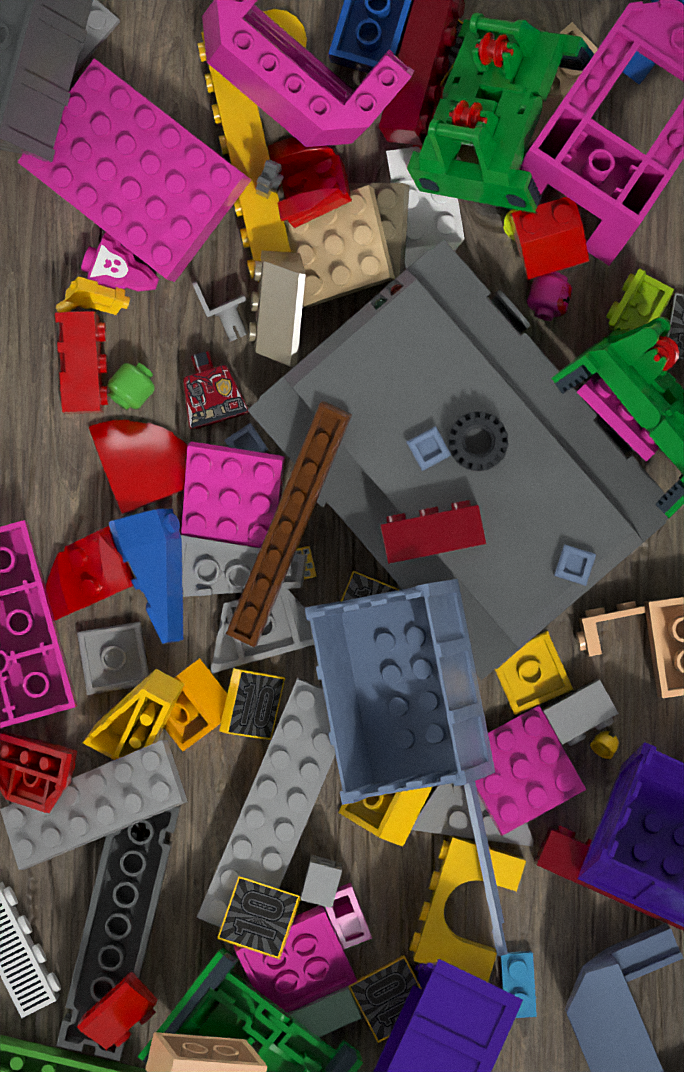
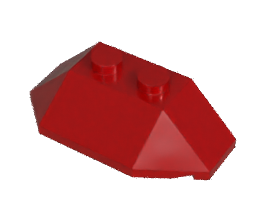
[0,731,77,813]

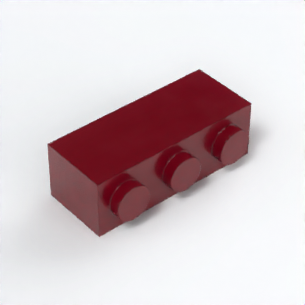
[381,500,486,564]

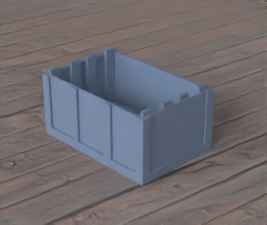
[305,579,495,805]

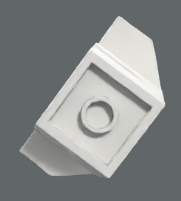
[386,147,465,269]

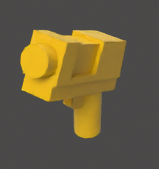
[56,277,130,315]

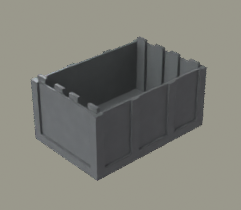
[0,0,93,162]

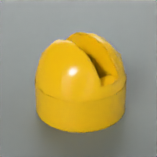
[590,731,619,759]

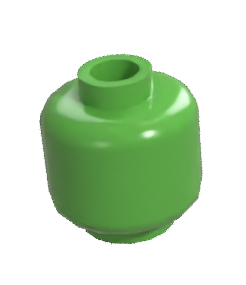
[107,363,155,411]

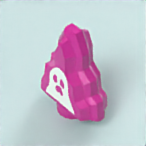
[81,232,159,292]

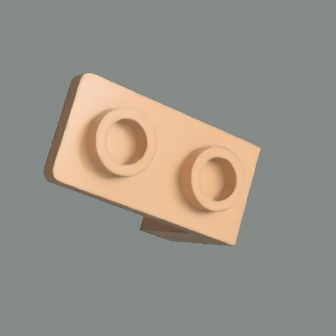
[576,601,646,657]

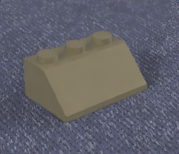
[248,251,306,366]

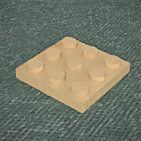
[284,185,395,308]

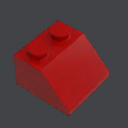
[509,196,589,280]
[77,971,158,1050]

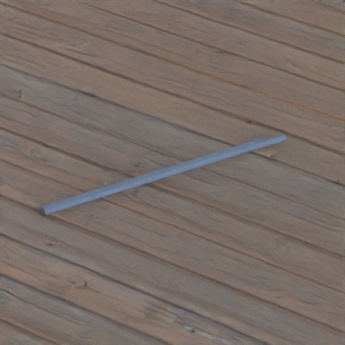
[464,781,508,956]

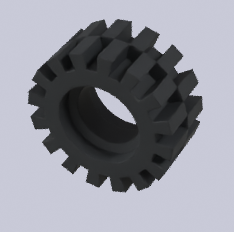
[448,411,509,471]

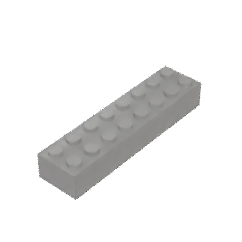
[197,678,335,927]

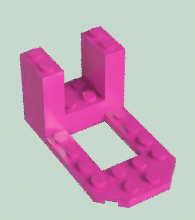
[520,0,684,266]

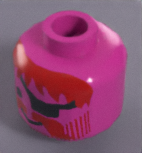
[527,272,573,321]

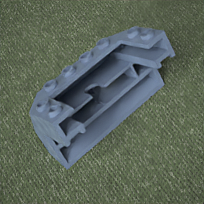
[565,923,683,1072]

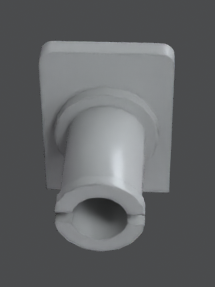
[192,281,248,342]

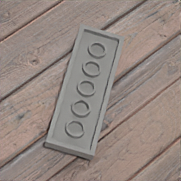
[0,740,188,870]

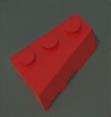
[55,311,109,414]

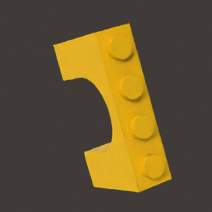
[409,836,526,982]

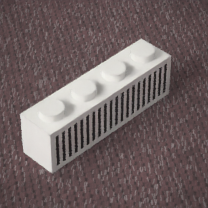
[0,881,61,1018]

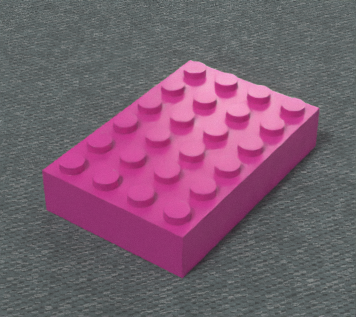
[18,59,251,282]
[0,520,78,728]

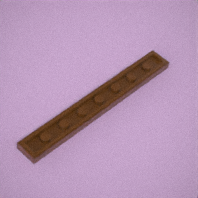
[226,401,352,648]

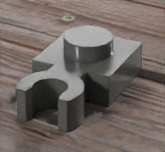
[256,159,285,199]

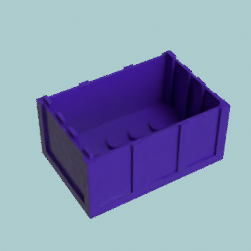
[577,742,684,927]
[373,959,523,1072]

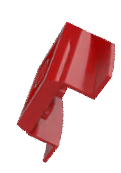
[268,137,352,228]
[46,526,134,621]

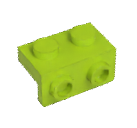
[606,268,674,331]

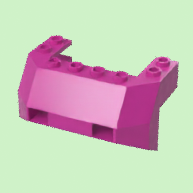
[202,0,414,147]

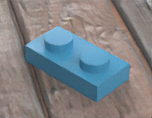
[500,951,537,1018]

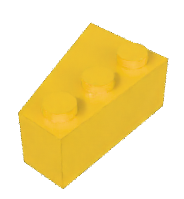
[83,669,184,760]

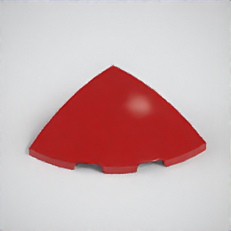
[89,420,188,515]

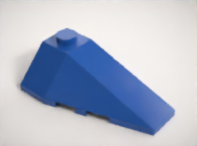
[108,509,183,644]

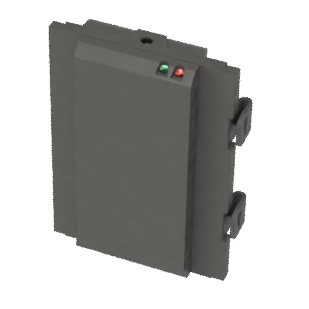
[248,239,679,680]

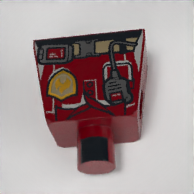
[183,351,249,431]

